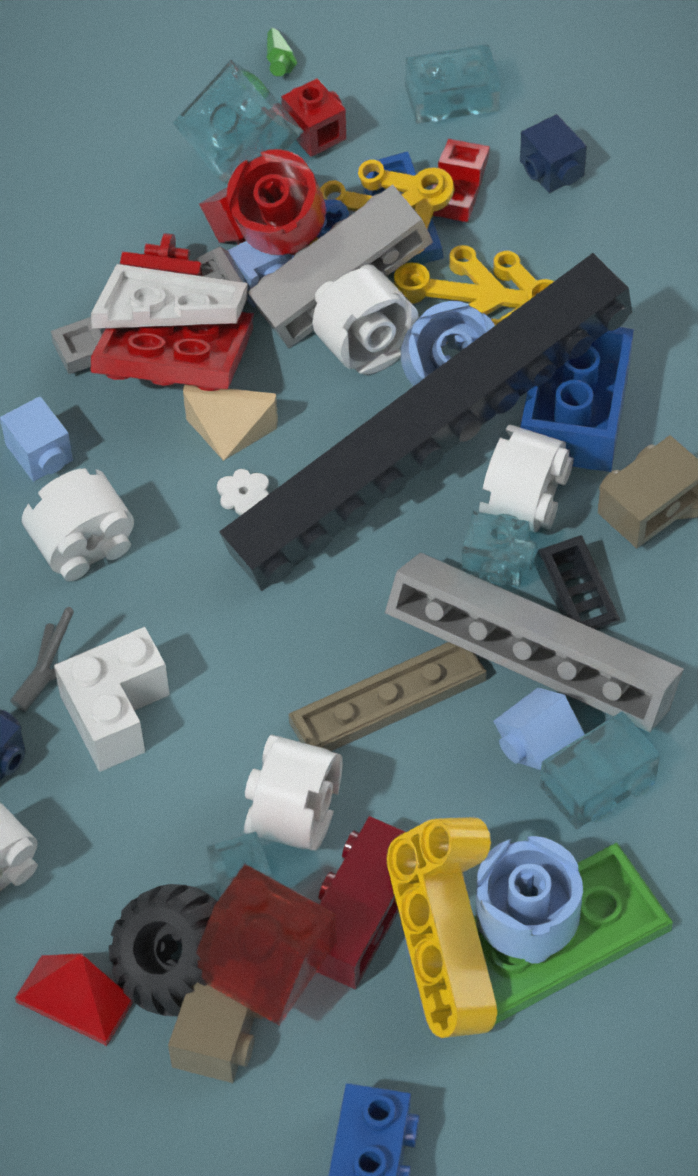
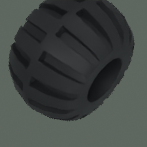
[109,884,239,1016]

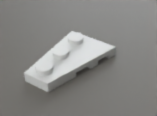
[91,264,248,329]

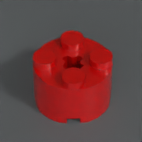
[227,149,326,255]

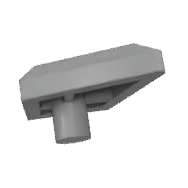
[193,247,244,282]

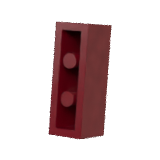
[294,816,406,990]

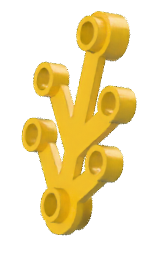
[309,160,454,255]
[394,245,554,344]

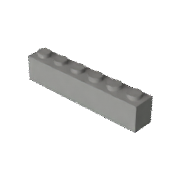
[385,552,684,732]

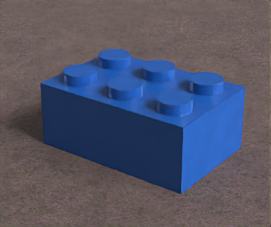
[521,327,634,472]

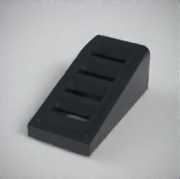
[533,535,620,630]

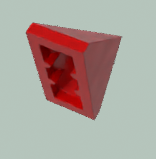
[15,953,133,1046]

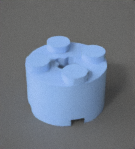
[401,301,495,386]
[475,836,583,963]

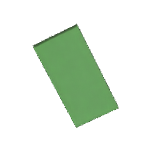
[474,842,673,1025]

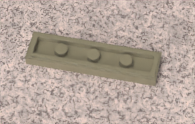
[288,642,486,751]

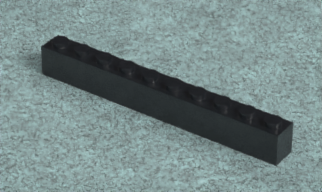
[219,253,633,591]

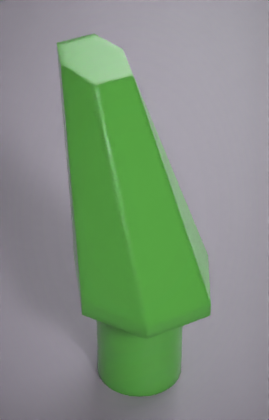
[266,28,297,77]

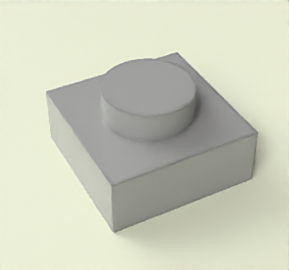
[51,317,102,374]

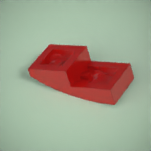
[431,139,490,222]

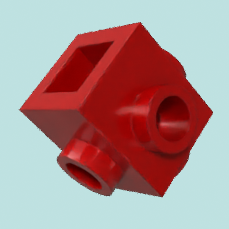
[279,78,347,157]

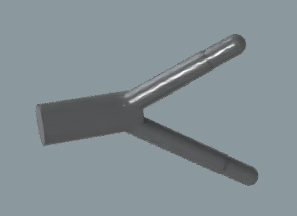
[10,607,74,712]

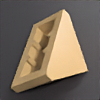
[183,384,278,461]

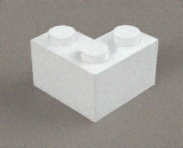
[54,627,170,772]

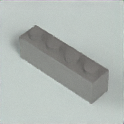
[248,185,433,349]

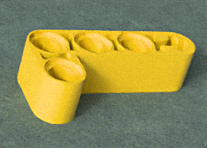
[387,817,497,1038]

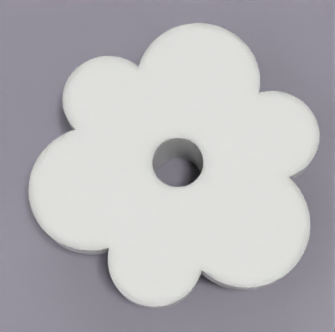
[217,469,269,515]

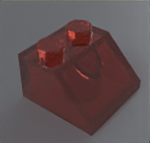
[196,864,337,1026]

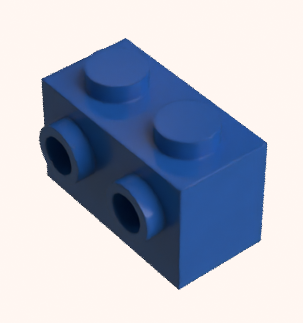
[328,1083,420,1176]

